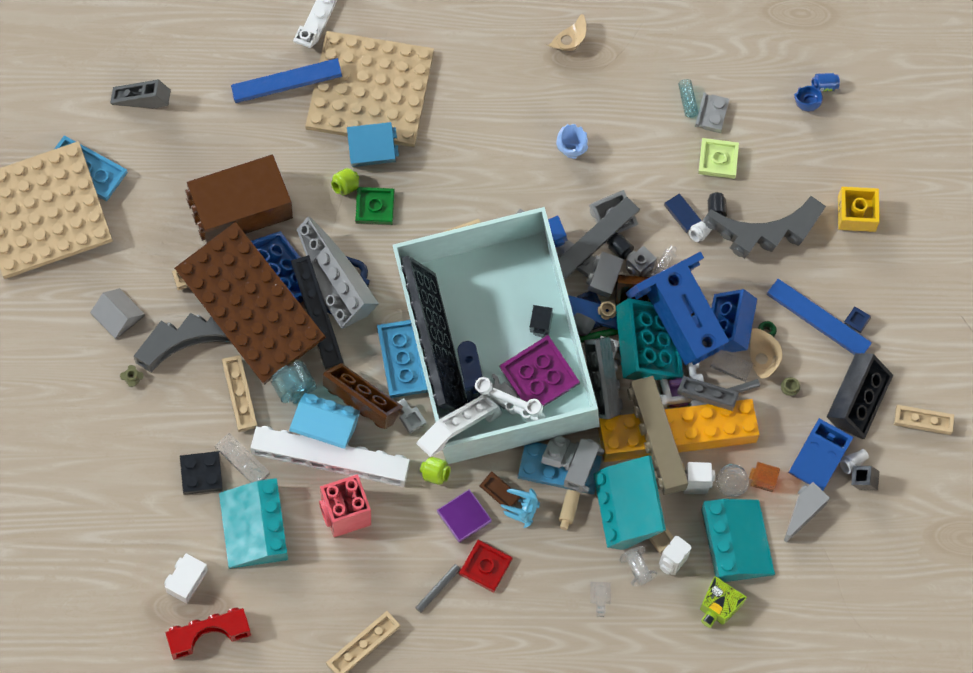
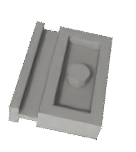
[695,93,729,133]
[541,436,579,470]

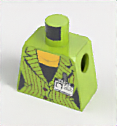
[700,576,747,628]

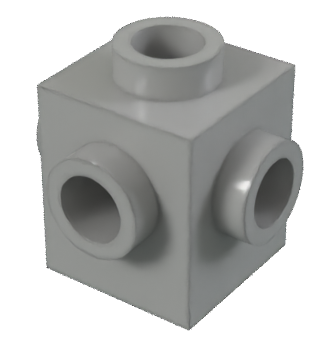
[626,246,657,277]

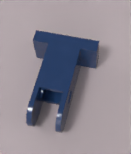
[457,341,483,403]

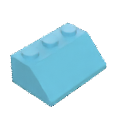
[289,393,360,449]

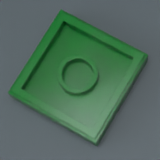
[355,187,395,225]

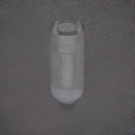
[651,245,677,276]

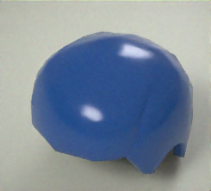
[794,86,823,112]

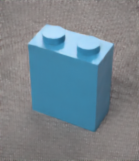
[347,122,399,167]

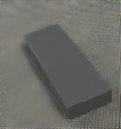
[677,376,739,411]

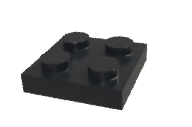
[180,451,223,495]

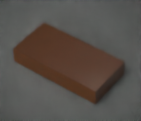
[479,471,521,512]

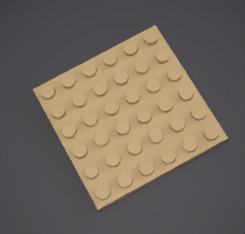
[305,31,434,147]
[0,141,113,279]

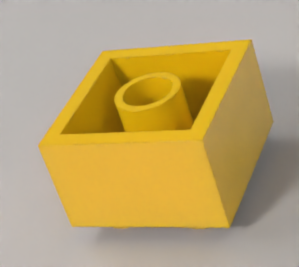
[838,186,879,232]

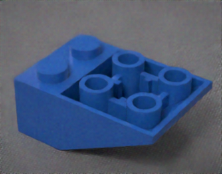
[788,418,853,491]

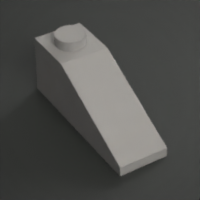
[784,482,830,543]

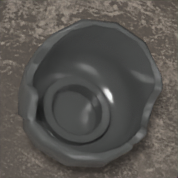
[574,313,595,336]

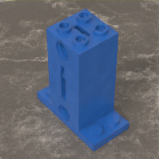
[626,251,729,365]

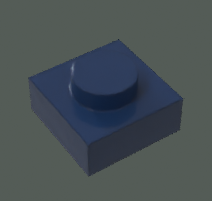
[844,306,871,333]

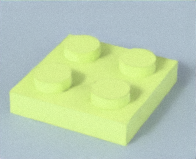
[698,138,739,179]

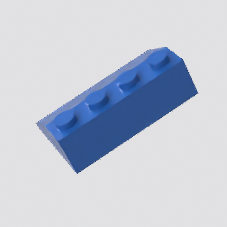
[251,231,303,303]

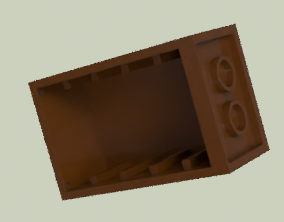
[185,154,293,244]

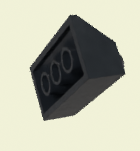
[827,353,893,439]

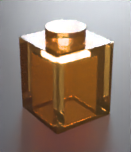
[749,462,780,492]

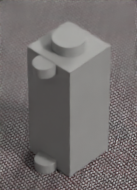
[564,438,605,493]

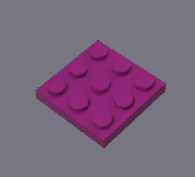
[499,335,580,407]

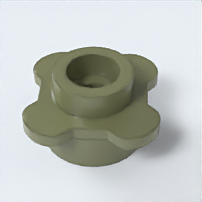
[120,365,144,387]

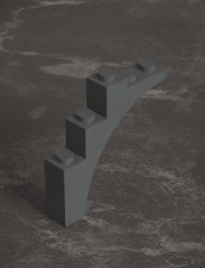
[703,196,826,259]
[134,313,231,373]

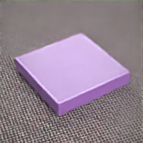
[437,489,492,543]

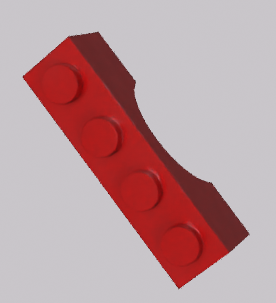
[165,608,251,660]

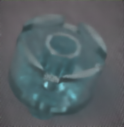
[270,361,317,404]

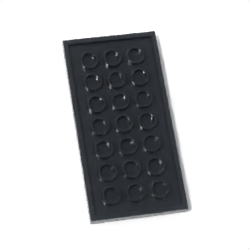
[401,256,468,413]

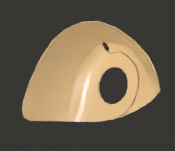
[545,14,586,51]
[750,328,782,379]

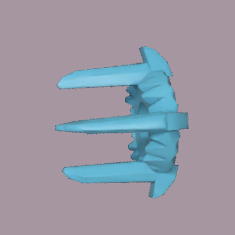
[500,488,540,528]

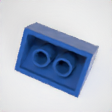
[711,289,757,352]

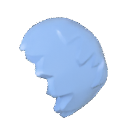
[556,124,588,159]

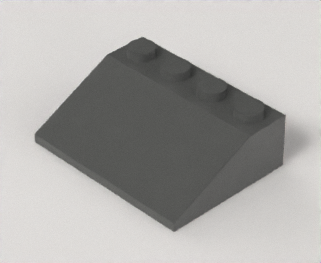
[584,337,623,419]

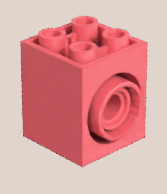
[319,474,371,538]

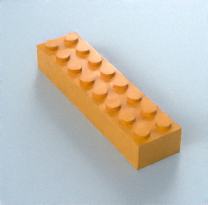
[598,399,760,462]

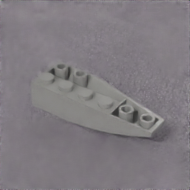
[297,217,379,329]

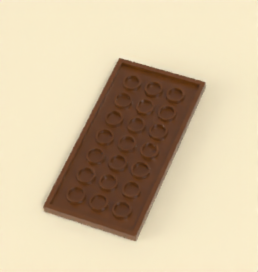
[174,222,326,385]

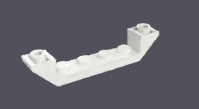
[293,0,337,48]
[416,395,502,457]

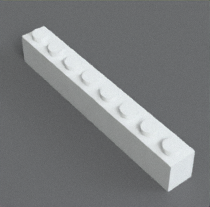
[251,426,410,487]

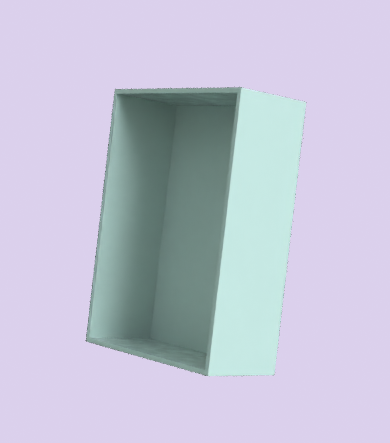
[393,207,599,464]

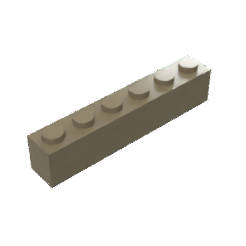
[627,376,688,495]

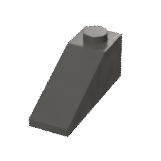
[110,79,171,109]

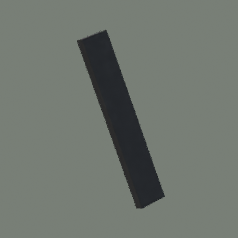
[291,255,344,370]

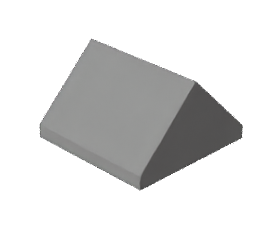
[90,288,145,339]

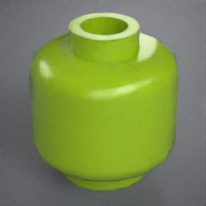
[331,168,359,196]
[420,457,451,485]

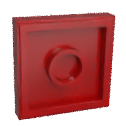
[459,540,513,593]

